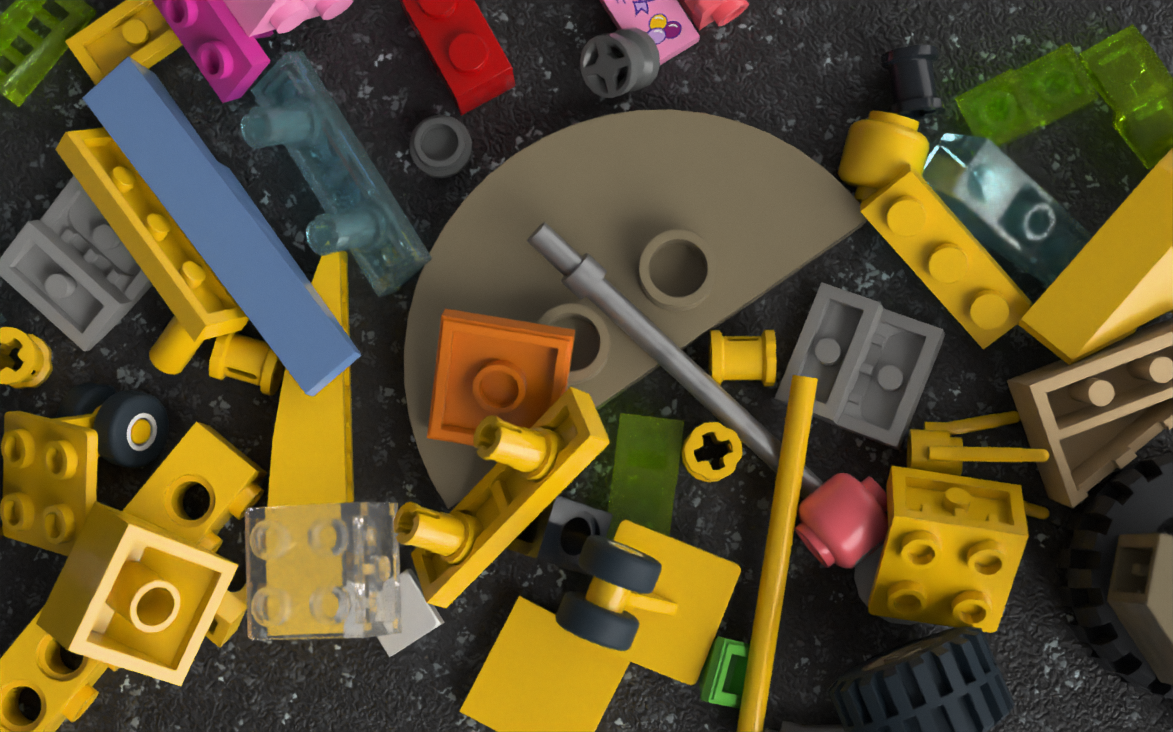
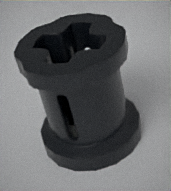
[881,45,946,120]

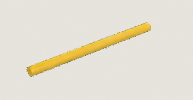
[736,375,818,732]

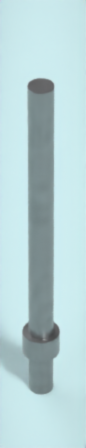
[527,222,823,499]

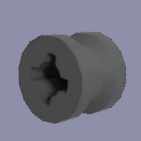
[580,28,660,98]

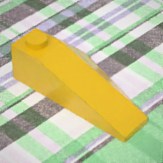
[1018,148,1173,365]

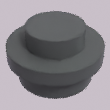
[409,115,472,178]

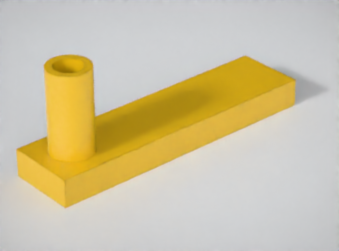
[55,127,249,375]

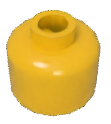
[838,111,929,203]

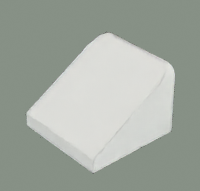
[356,569,445,657]

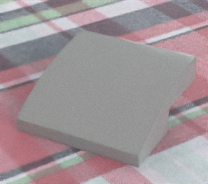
[0,175,153,352]
[775,282,945,451]

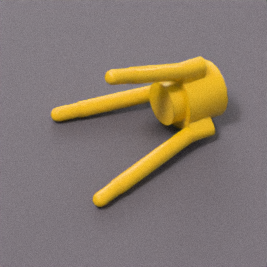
[906,411,1050,519]

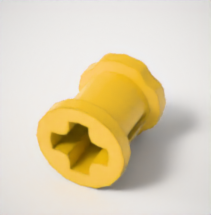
[0,327,53,389]
[708,330,777,386]
[209,331,285,396]
[681,422,743,482]

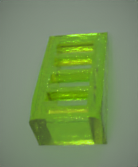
[0,0,97,107]

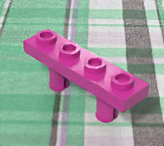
[152,0,275,103]

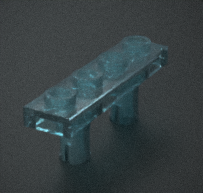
[241,51,432,297]

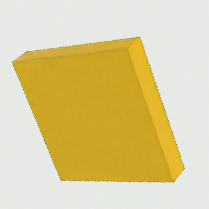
[459,596,630,732]

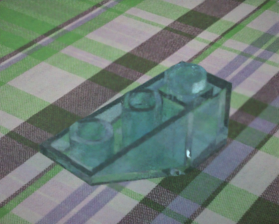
[922,133,1093,287]

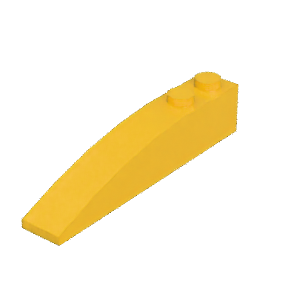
[257,243,358,636]

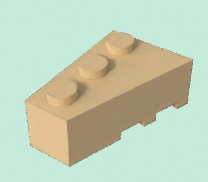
[1007,318,1173,508]

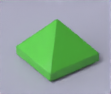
[699,636,750,709]

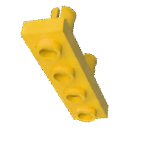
[393,387,610,608]

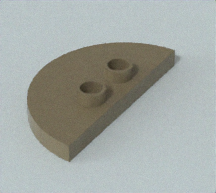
[404,110,868,510]

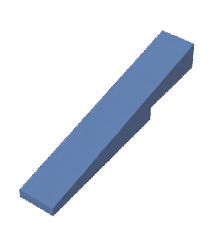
[82,57,361,397]

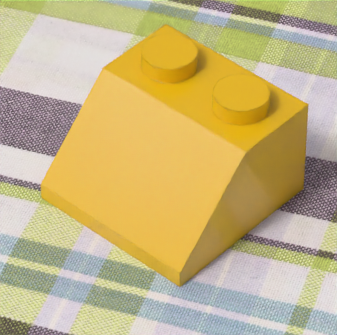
[36,501,238,686]

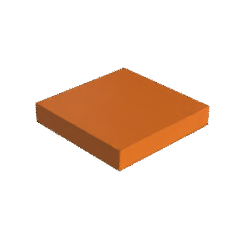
[427,308,576,446]

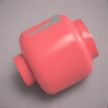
[795,473,888,569]

